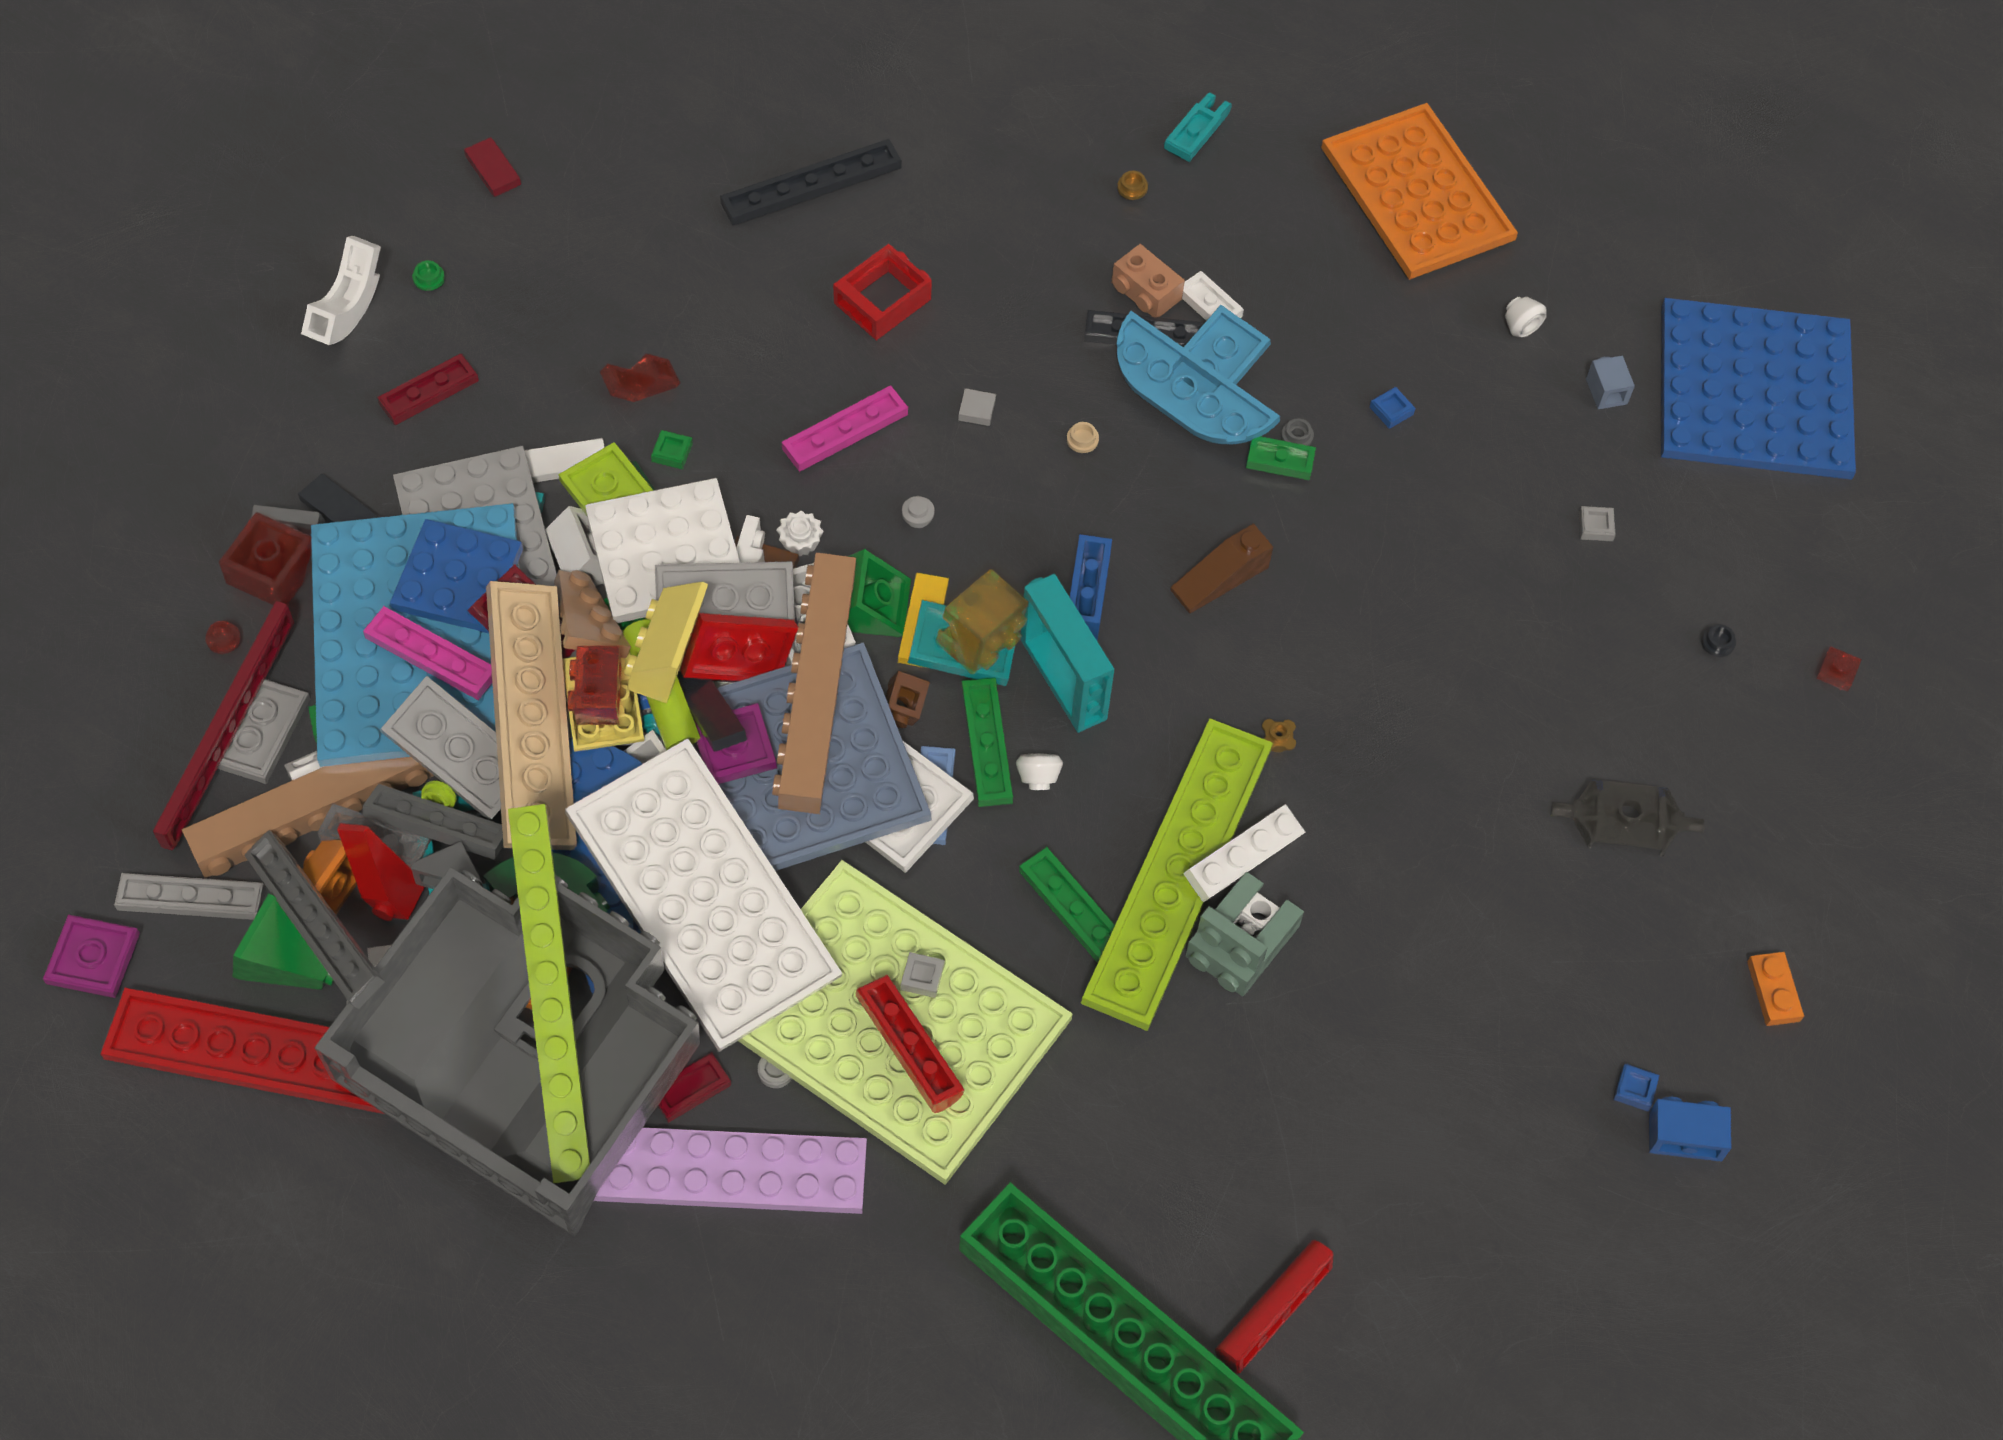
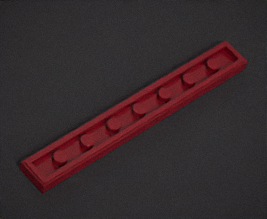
[153,601,294,851]

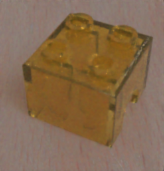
[936,569,1028,674]

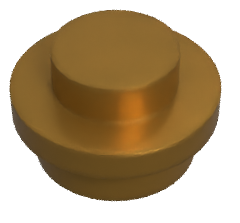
[1117,171,1148,200]

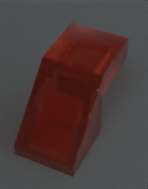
[600,353,680,402]

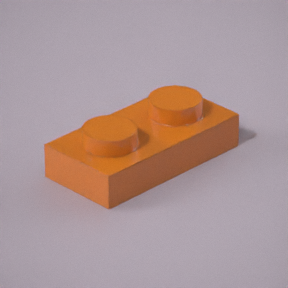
[1747,952,1804,1026]

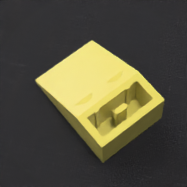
[563,652,644,752]

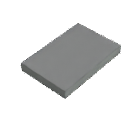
[217,679,310,784]

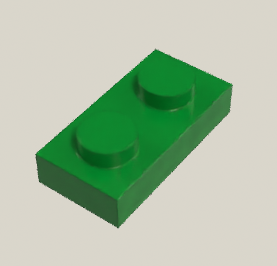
[1246,436,1316,480]

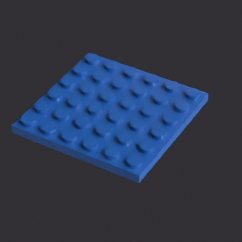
[1661,298,1856,480]

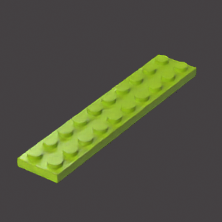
[1081,718,1273,1031]

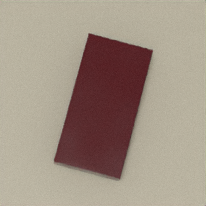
[464,137,521,197]
[658,1052,731,1123]

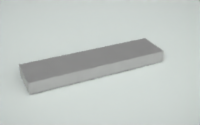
[114,873,266,920]

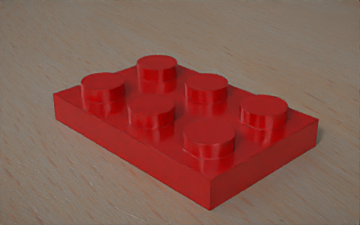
[680,613,798,681]

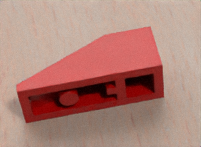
[337,823,424,921]

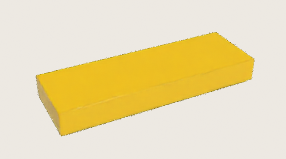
[898,573,949,668]

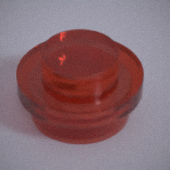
[205,621,241,654]

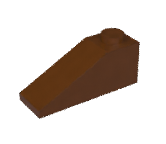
[1170,523,1273,614]

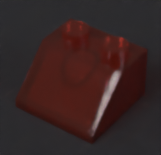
[219,512,312,605]

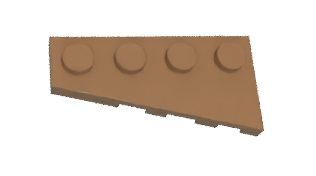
[554,570,631,658]

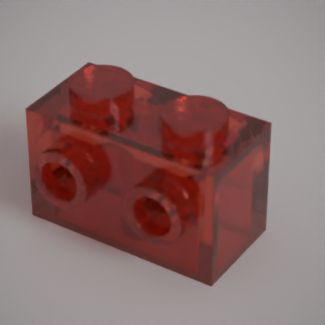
[568,646,622,725]

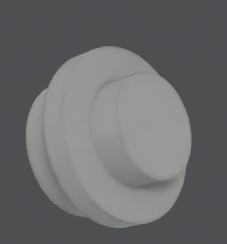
[902,496,935,528]

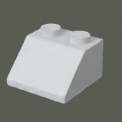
[545,506,604,586]

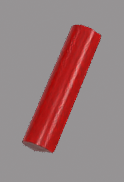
[855,975,965,1113]
[1215,1240,1333,1375]

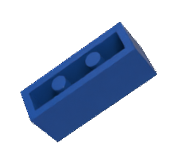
[1070,534,1112,641]

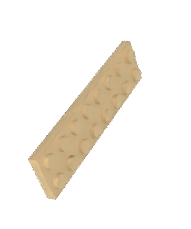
[486,581,577,850]

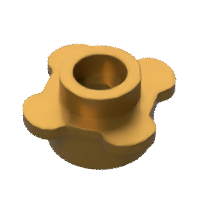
[1262,719,1296,752]

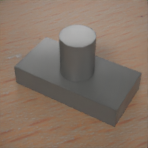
[251,505,327,553]

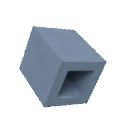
[1586,356,1635,409]

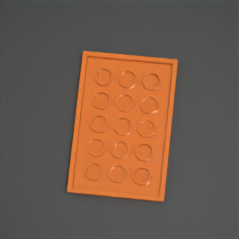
[1321,103,1518,280]

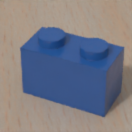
[1649,1097,1731,1162]

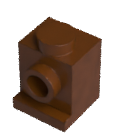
[885,671,930,728]

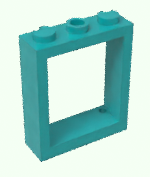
[1020,574,1114,733]

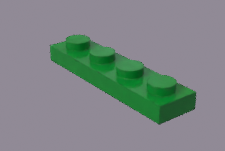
[962,678,1013,807]
[1019,847,1115,963]

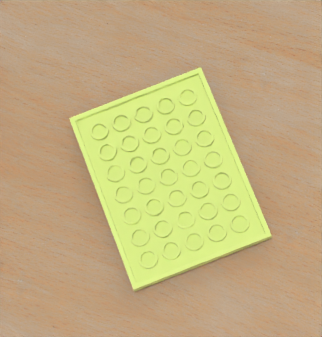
[738,860,1073,1185]

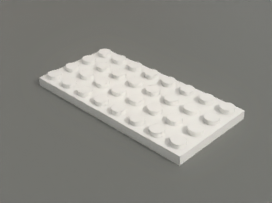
[565,739,843,1052]

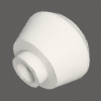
[1505,297,1546,337]
[1016,753,1063,790]

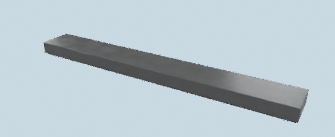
[244,830,385,1009]

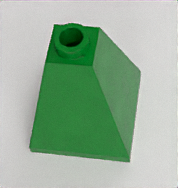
[233,894,334,990]

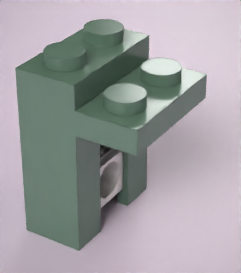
[1186,872,1304,997]

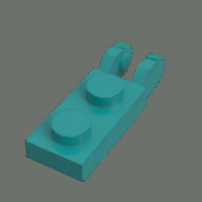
[1164,92,1232,162]

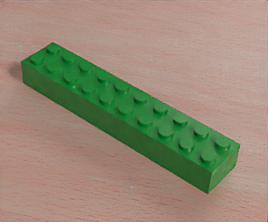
[959,1182,1304,1440]

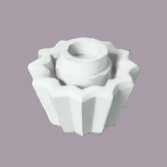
[777,511,824,557]

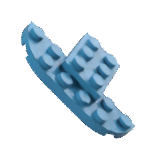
[1117,305,1280,444]

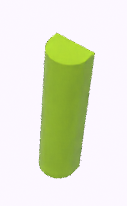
[623,619,700,751]

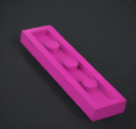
[782,385,908,472]
[363,606,492,700]

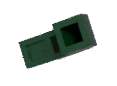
[483,853,610,914]

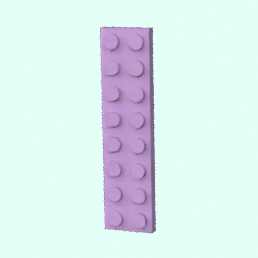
[594,1128,867,1214]

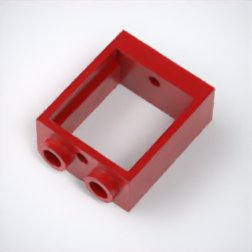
[833,244,932,341]

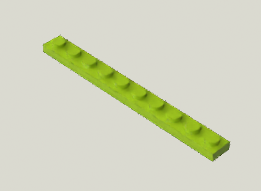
[508,804,591,1183]

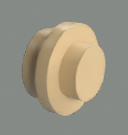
[1067,422,1099,453]

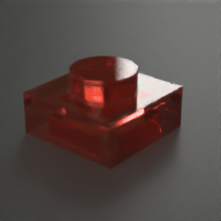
[1816,646,1862,691]

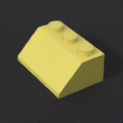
[624,582,708,703]

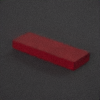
[377,353,479,425]

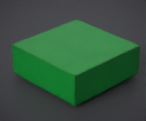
[651,430,693,470]

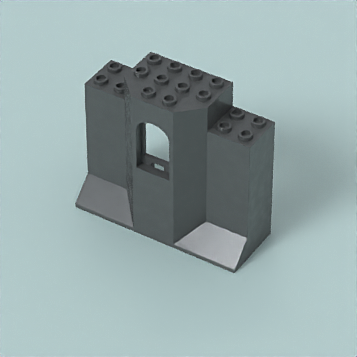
[315,867,700,1237]

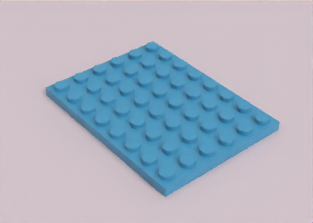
[311,503,519,767]

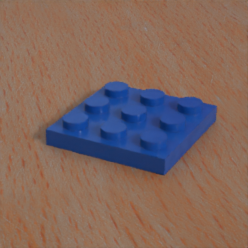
[390,519,523,633]

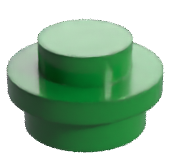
[412,260,445,291]

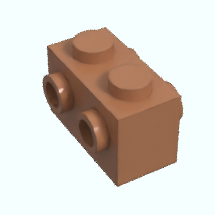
[1112,244,1185,317]

